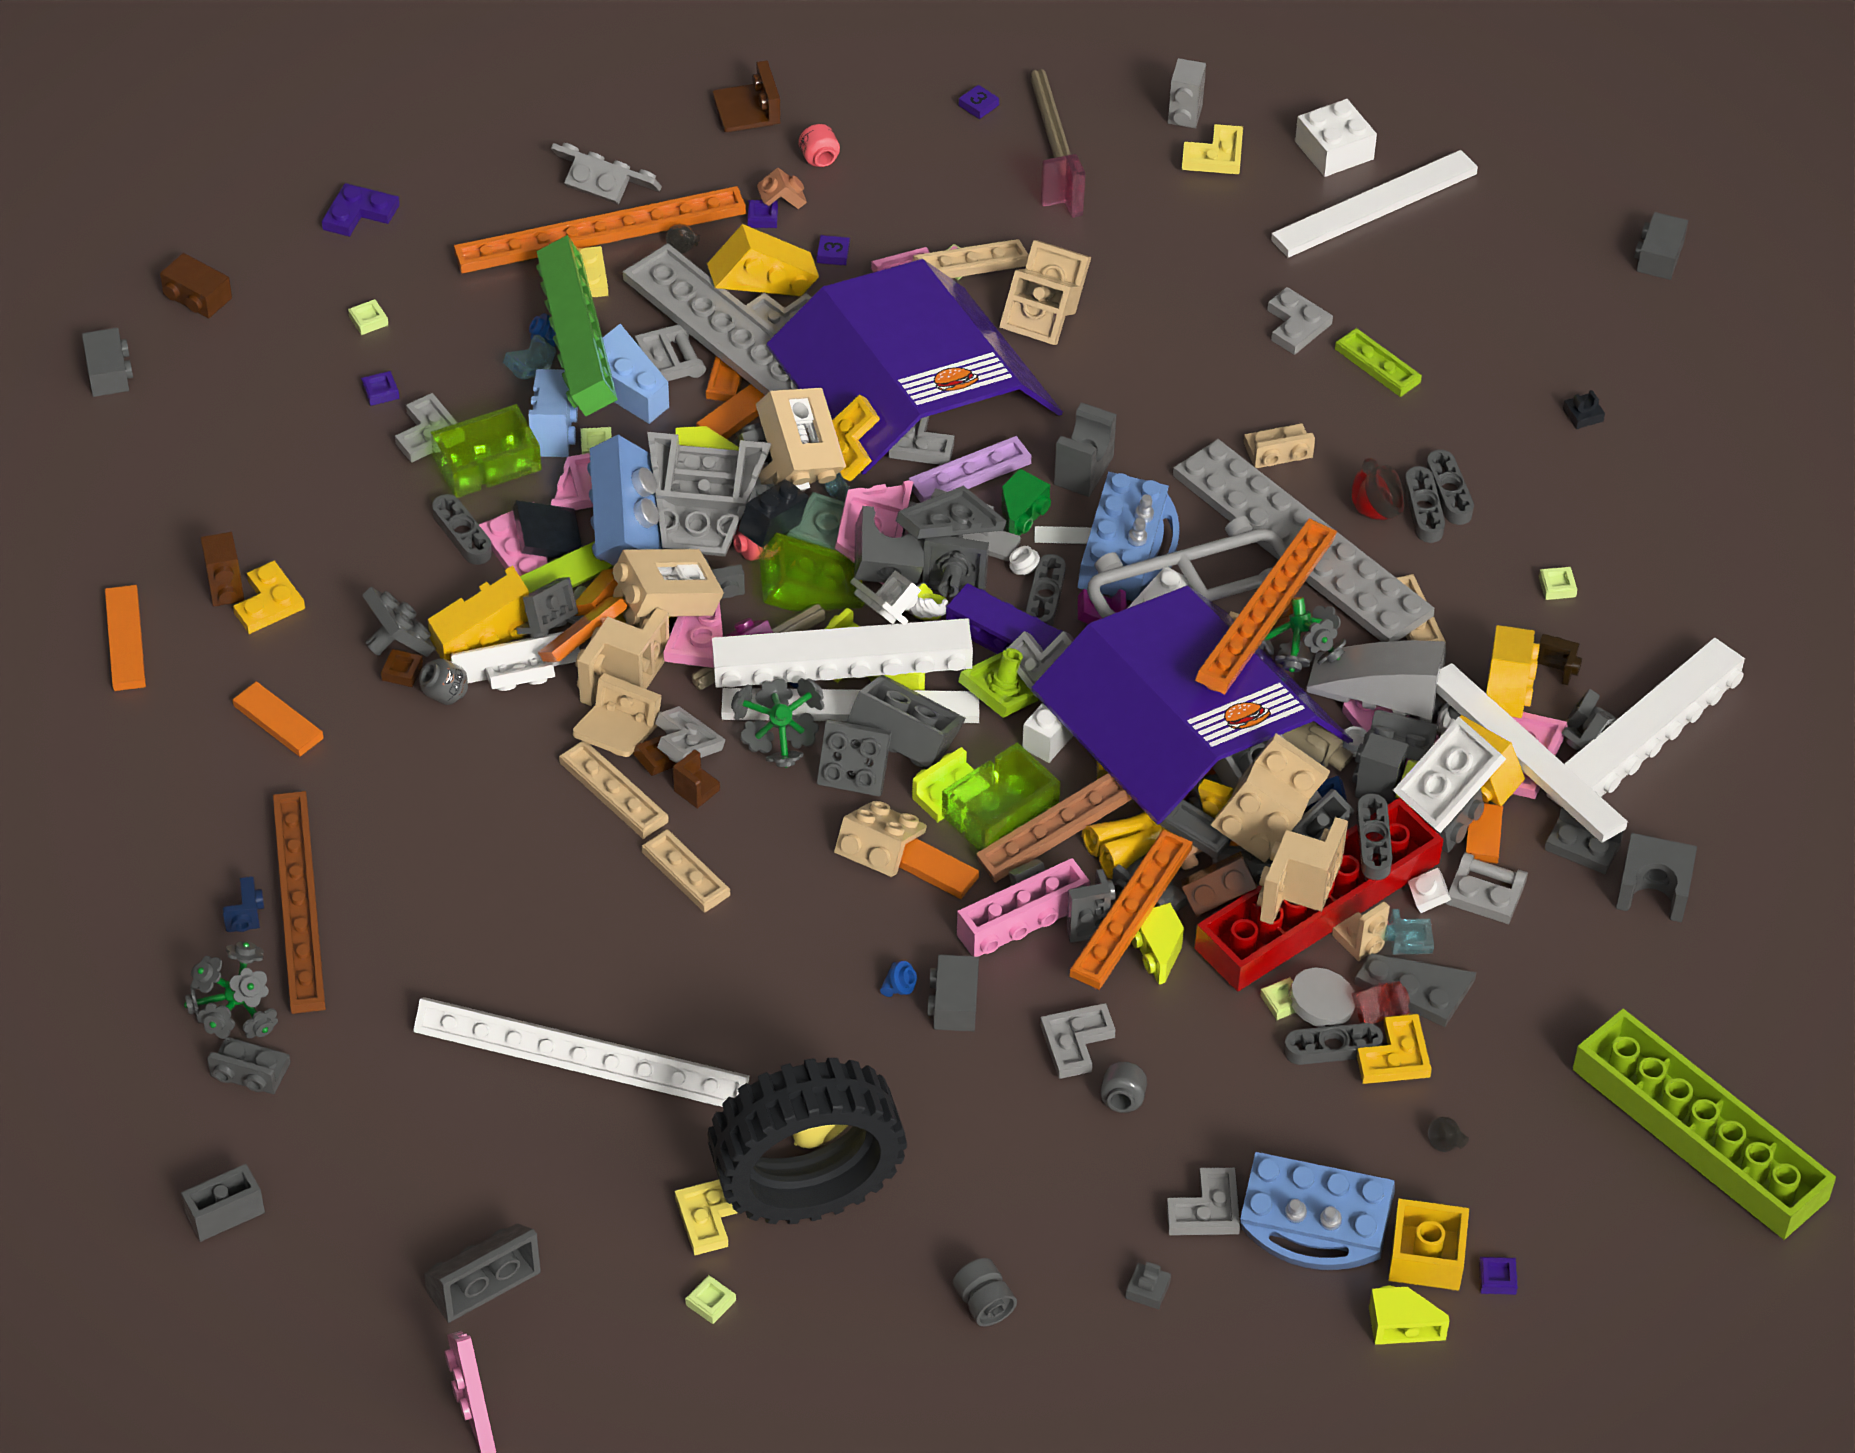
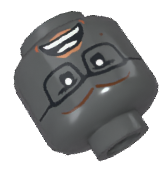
[419,658,468,705]

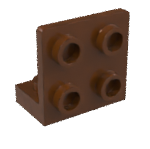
[713,60,781,132]

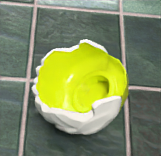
[907,583,949,621]

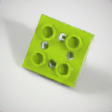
[958,648,1040,718]

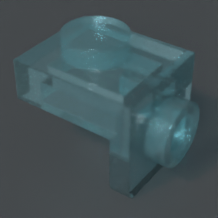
[503,335,556,379]
[1385,909,1434,955]

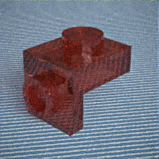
[1351,981,1410,1024]

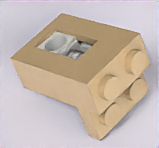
[756,388,846,486]
[612,549,724,628]

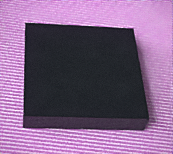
[513,500,582,558]

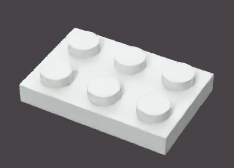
[1393,717,1506,833]

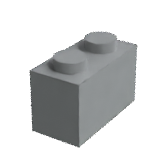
[1168,58,1206,128]

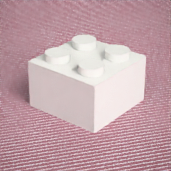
[1295,99,1377,177]

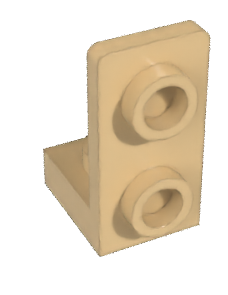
[1332,902,1390,961]

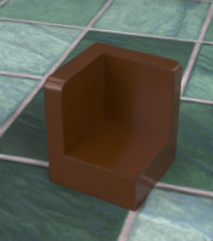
[673,749,720,809]

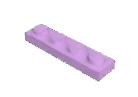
[909,436,1031,502]

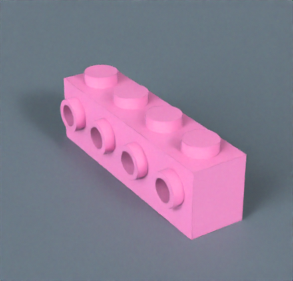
[957,858,1090,957]

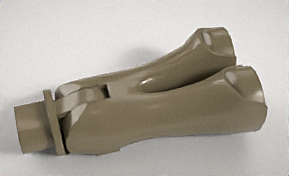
[1282,721,1354,771]

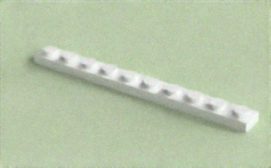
[413,997,750,1107]

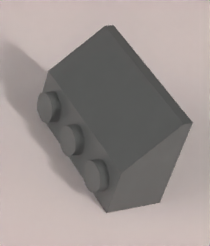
[846,675,966,768]
[424,1223,541,1323]

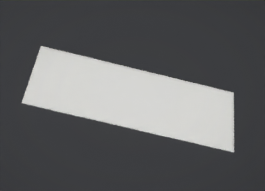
[1035,526,1091,544]

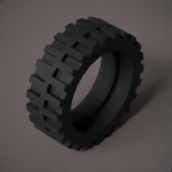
[707,1058,907,1224]

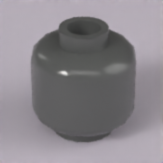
[1100,1062,1147,1113]

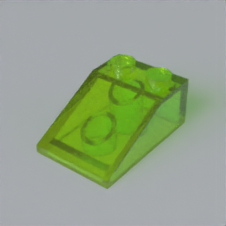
[759,533,865,611]

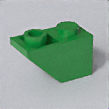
[1001,469,1051,536]

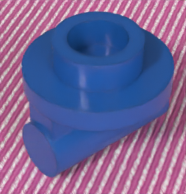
[529,313,556,348]
[880,961,917,997]

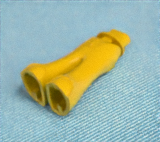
[1082,812,1170,879]

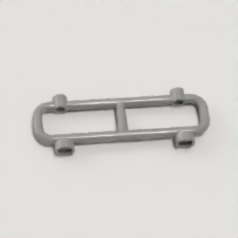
[1087,516,1288,618]

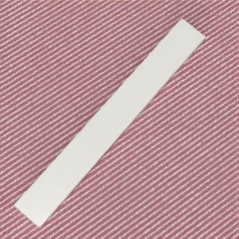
[1271,150,1478,258]
[1436,663,1628,843]
[721,688,979,723]

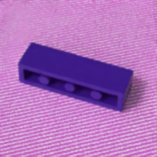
[946,583,1074,654]

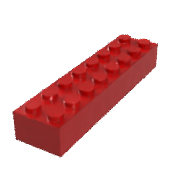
[1194,797,1444,992]

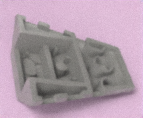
[647,432,771,556]
[1307,640,1446,723]

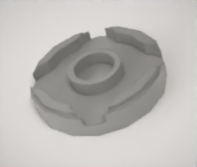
[1289,967,1356,1027]

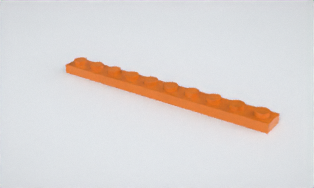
[454,186,746,273]
[1195,518,1337,695]

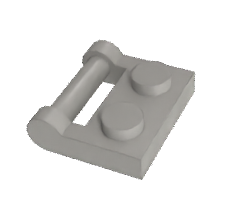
[635,324,706,381]
[1446,852,1528,924]

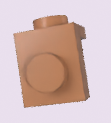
[757,168,807,209]

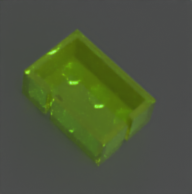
[430,404,542,498]
[942,742,1060,851]

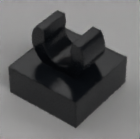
[1563,390,1605,429]

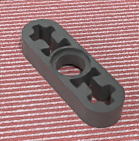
[1426,450,1474,525]
[1404,466,1445,543]
[432,494,492,565]
[1026,554,1066,626]
[1356,794,1392,880]
[1284,1023,1383,1065]

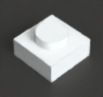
[1408,868,1451,913]

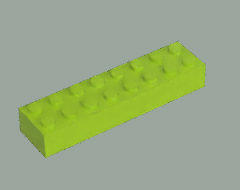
[1573,1008,1836,1240]

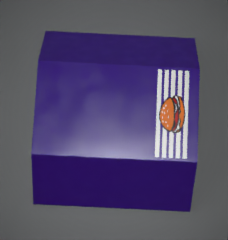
[766,259,1063,475]
[1031,585,1353,825]

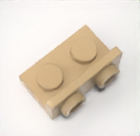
[1244,423,1315,468]

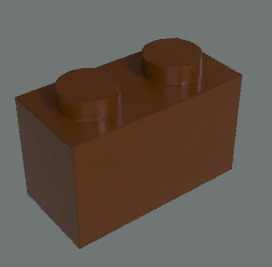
[160,253,232,319]
[200,532,245,607]
[1181,851,1257,917]

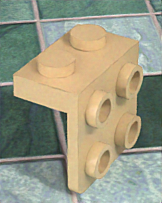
[573,673,662,757]
[834,801,927,877]

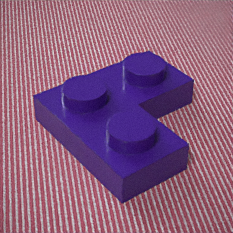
[322,183,400,237]

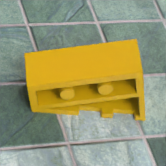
[707,224,819,296]
[427,565,529,662]

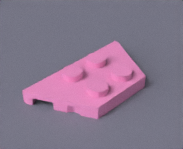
[551,453,593,510]
[834,481,913,585]
[444,1331,496,1453]

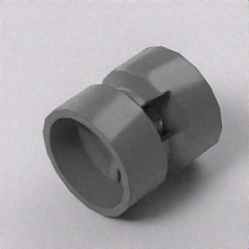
[953,1258,1017,1327]

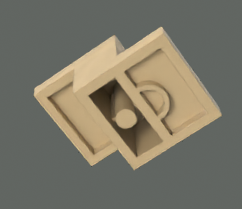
[999,240,1091,345]
[575,608,669,706]
[1211,733,1330,863]
[1257,817,1348,925]

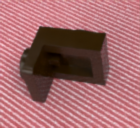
[1537,634,1583,685]

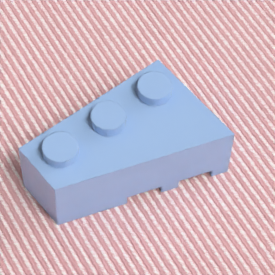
[603,324,669,424]
[528,369,578,457]

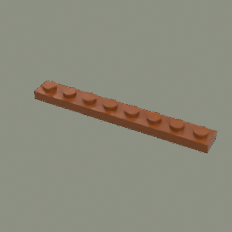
[273,791,326,1014]

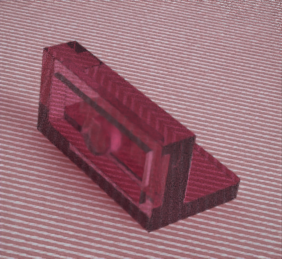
[1041,154,1085,218]

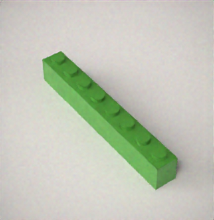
[536,235,618,416]

